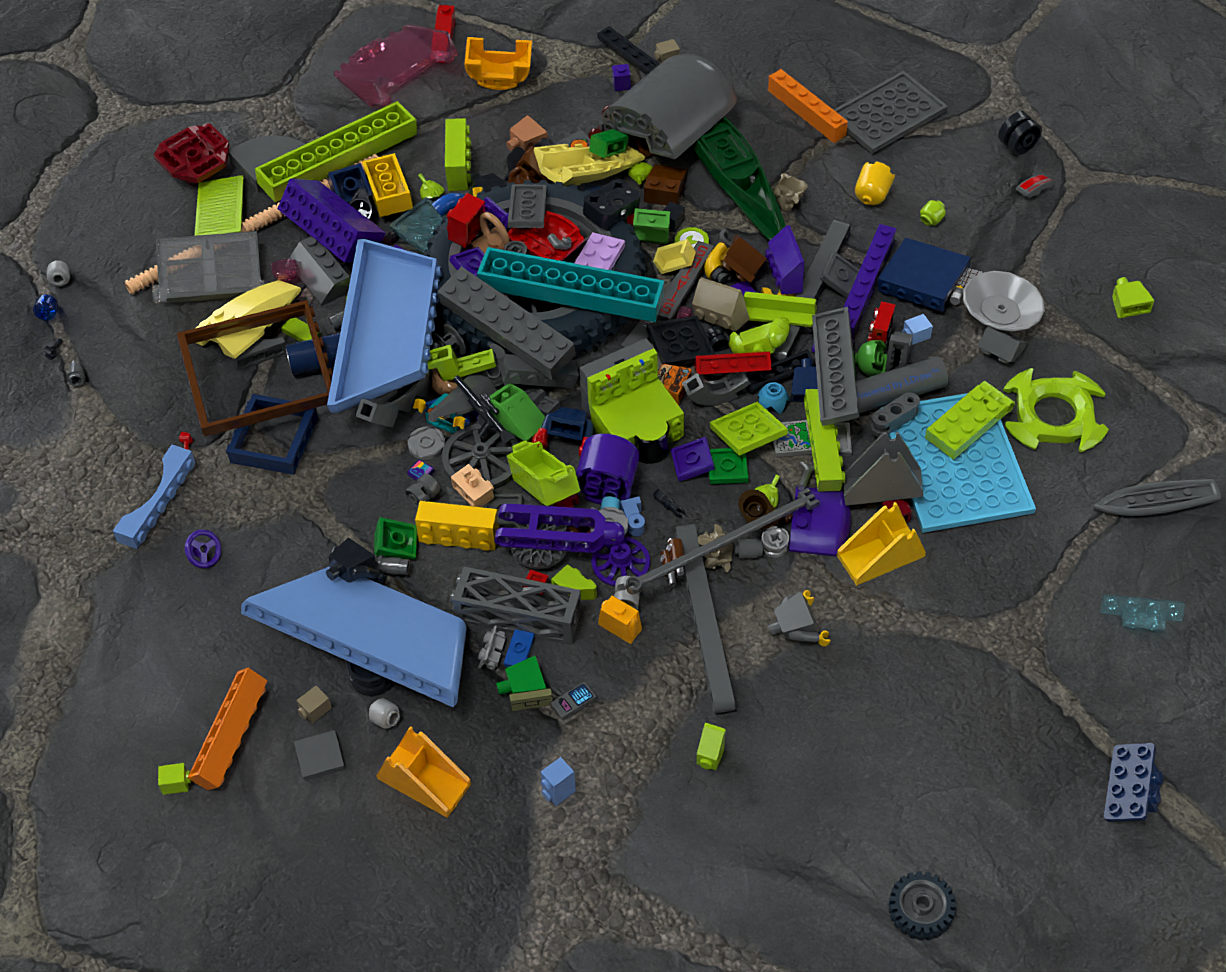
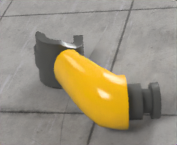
[704,228,733,284]

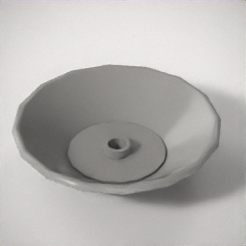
[963,271,1045,332]

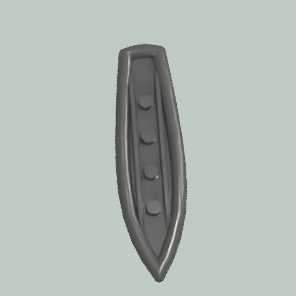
[1093,479,1221,516]

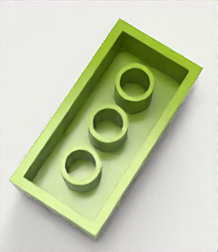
[445,118,471,191]

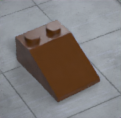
[644,164,688,206]

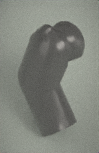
[547,233,572,250]

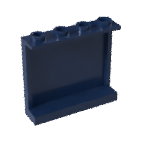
[878,237,971,312]

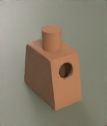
[506,115,548,151]

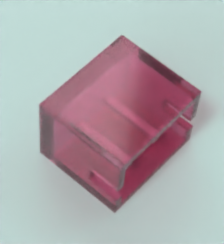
[677,306,692,319]

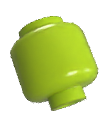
[920,200,946,226]

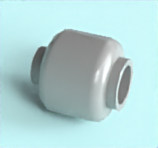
[47,261,70,287]
[369,698,400,729]

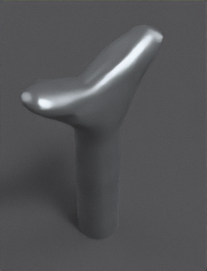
[797,461,815,491]

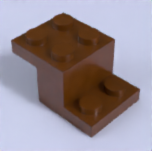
[720,234,767,283]

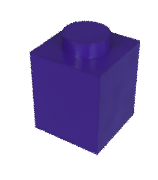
[612,64,631,91]

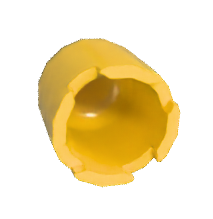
[855,161,895,205]

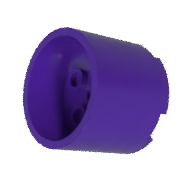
[576,434,640,505]

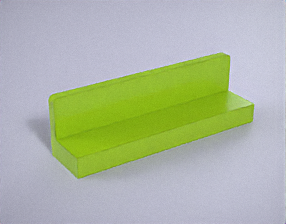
[744,292,817,327]

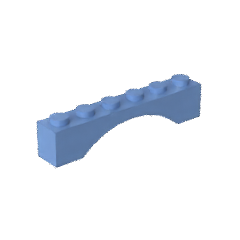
[113,445,195,549]

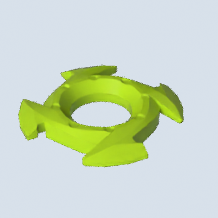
[1003,368,1109,452]

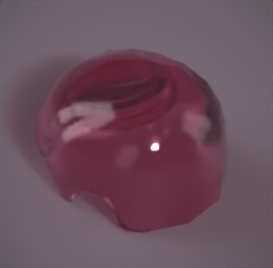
[271,259,299,282]

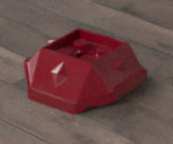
[153,123,230,185]

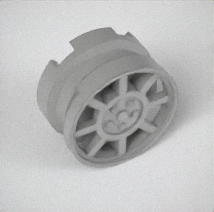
[761,526,789,558]

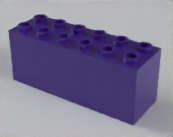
[277,178,386,262]

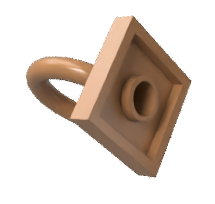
[471,212,510,253]

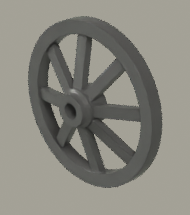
[442,423,519,488]

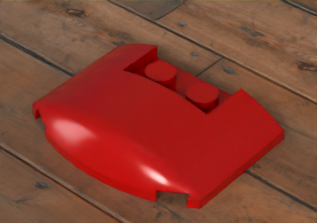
[508,211,585,261]

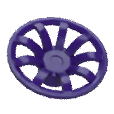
[591,537,650,586]

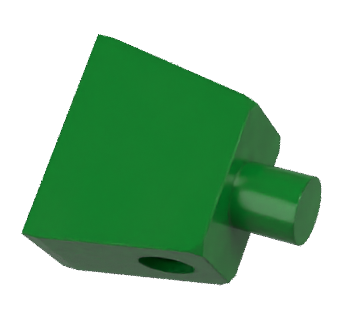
[496,656,546,695]

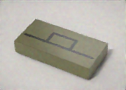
[510,689,552,711]

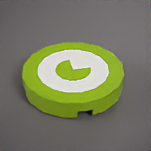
[675,227,709,248]

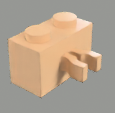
[451,464,494,507]

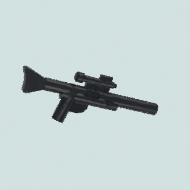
[453,375,517,444]

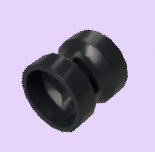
[706,326,729,351]

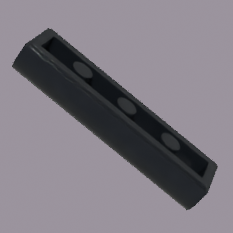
[745,349,816,393]

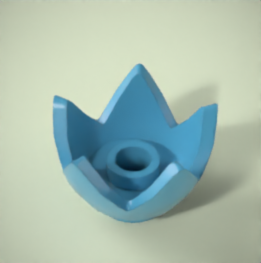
[757,382,790,414]

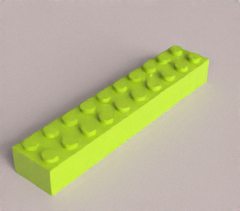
[255,101,417,202]

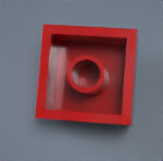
[447,193,485,248]

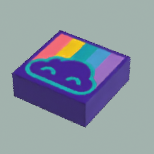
[407,459,434,480]

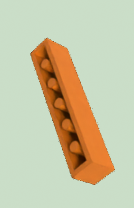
[768,69,848,143]
[188,667,268,791]

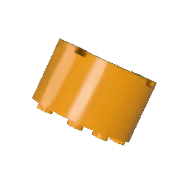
[464,37,532,90]

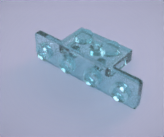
[1100,594,1185,630]

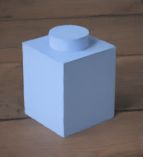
[902,314,933,345]

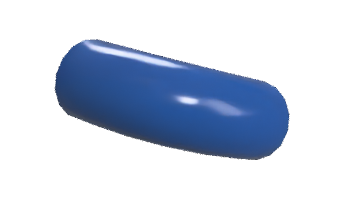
[431,193,465,217]

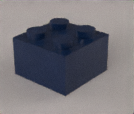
[327,163,373,204]

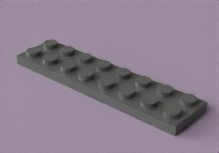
[812,307,860,426]

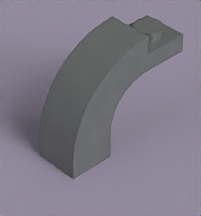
[682,372,751,406]

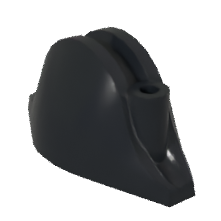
[349,188,372,220]

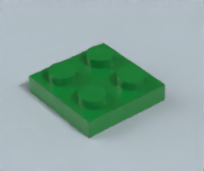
[709,448,748,484]

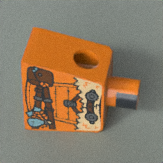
[658,364,692,405]

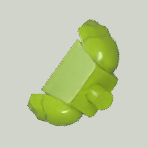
[729,317,790,354]

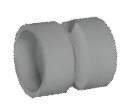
[614,576,641,610]

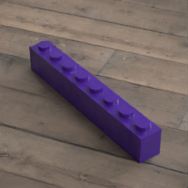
[844,224,896,339]

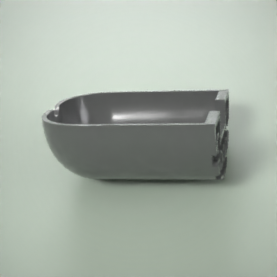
[599,54,737,159]

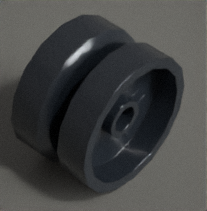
[998,111,1042,155]
[347,661,394,696]

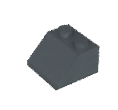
[978,326,1028,364]

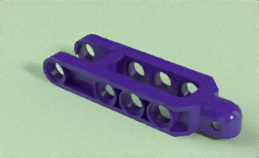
[494,503,625,553]

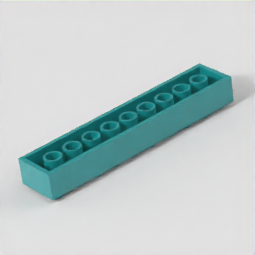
[477,247,664,322]

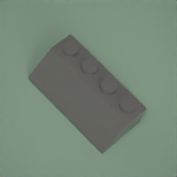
[287,236,350,306]

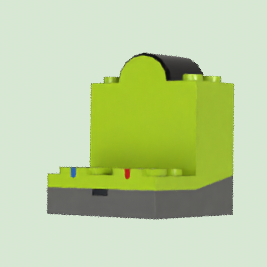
[580,338,684,464]

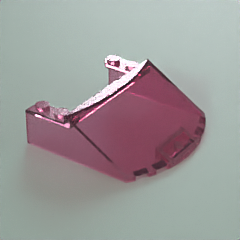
[333,24,458,107]

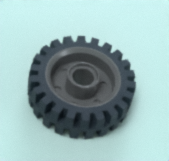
[888,871,956,941]

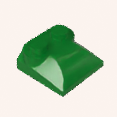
[374,517,417,559]

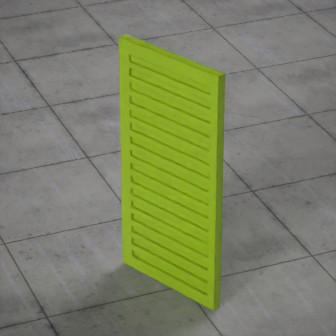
[195,175,244,236]

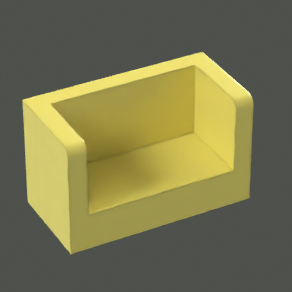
[653,239,696,274]

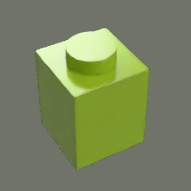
[158,763,192,795]

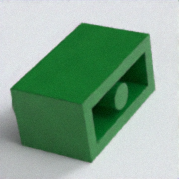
[589,129,628,158]

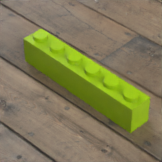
[804,389,845,492]

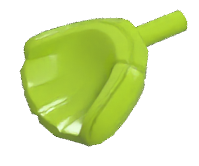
[627,162,653,184]
[418,174,444,201]
[755,475,780,508]

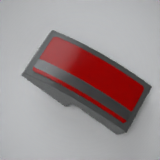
[1016,174,1055,198]

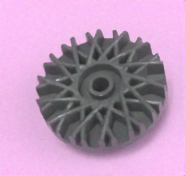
[510,515,567,569]

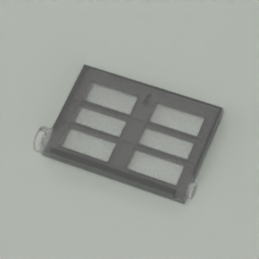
[152,231,265,304]

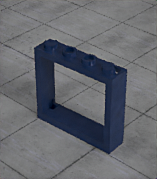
[226,394,318,475]

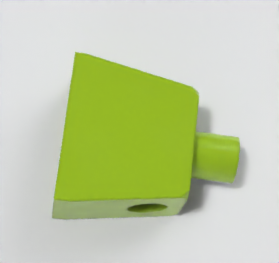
[1112,277,1154,319]

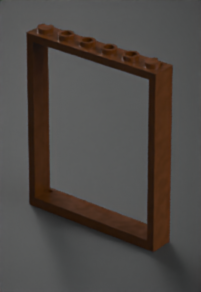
[177,300,333,437]

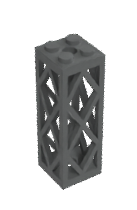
[450,567,582,645]

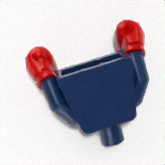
[532,407,594,458]

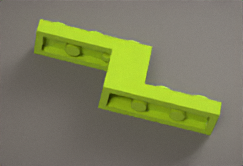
[427,344,497,381]

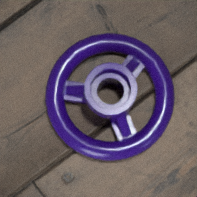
[185,529,221,568]

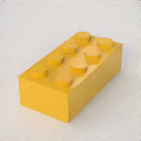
[362,153,413,217]
[415,501,499,551]

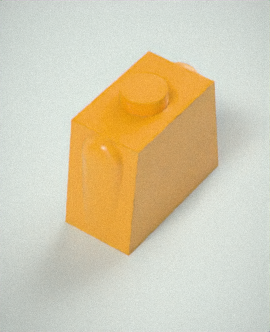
[598,595,642,644]

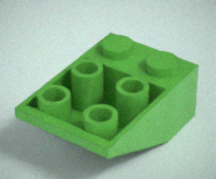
[489,383,545,442]

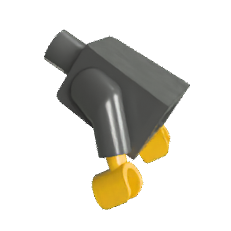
[768,590,831,646]

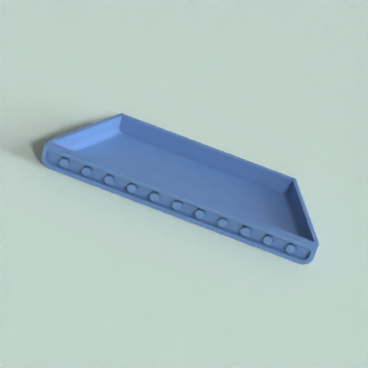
[327,239,443,413]
[241,567,466,707]

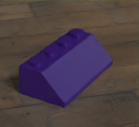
[765,225,804,294]

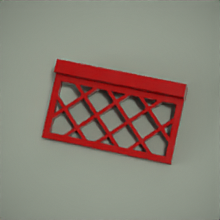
[694,351,771,375]

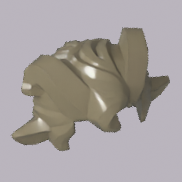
[773,173,808,211]
[698,524,733,573]

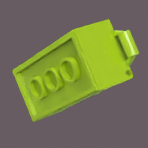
[507,440,580,506]

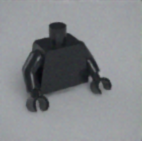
[326,538,388,585]

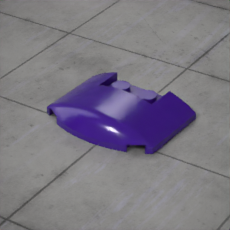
[789,486,851,557]

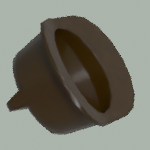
[738,489,775,529]

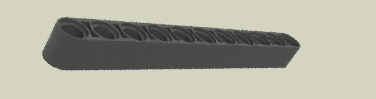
[770,220,851,361]
[675,524,735,713]

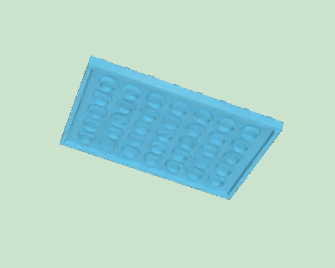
[880,393,1036,533]

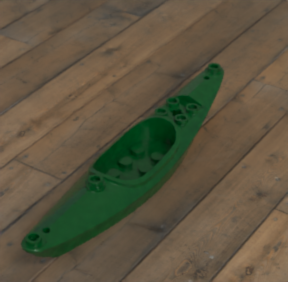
[692,117,786,241]

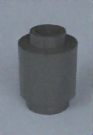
[733,539,763,559]

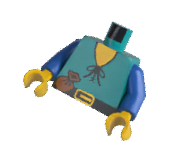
[413,393,471,434]

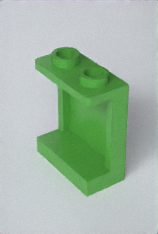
[633,208,670,244]

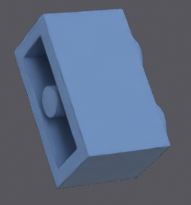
[540,757,576,806]

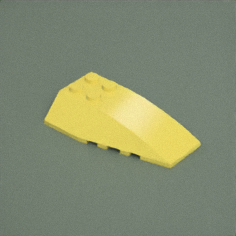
[534,144,645,187]
[196,280,302,359]

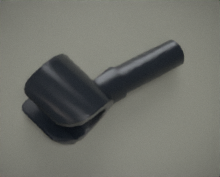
[44,338,63,360]

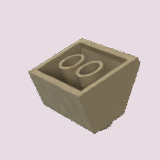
[692,277,750,331]

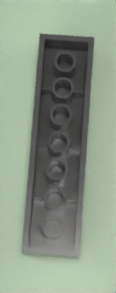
[437,267,576,380]

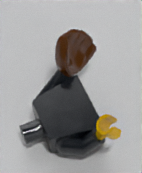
[469,166,530,197]

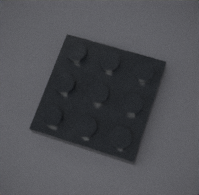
[646,316,716,366]

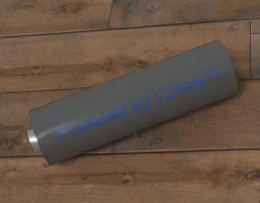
[856,356,948,414]

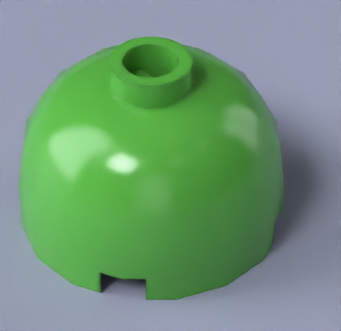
[855,340,887,376]

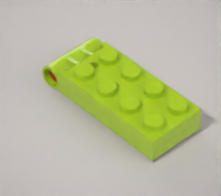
[925,381,1015,460]

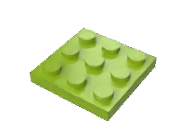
[709,402,788,456]

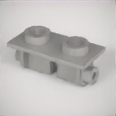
[478,625,506,670]

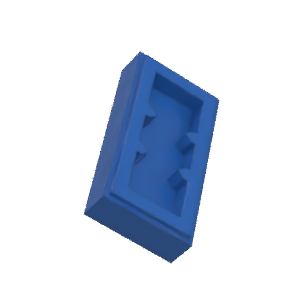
[504,629,535,667]

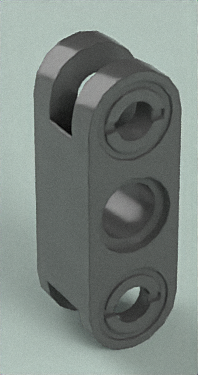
[871,393,920,437]

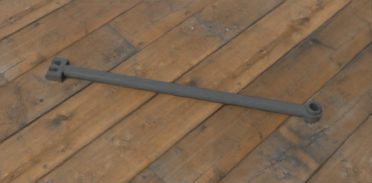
[625,488,820,595]

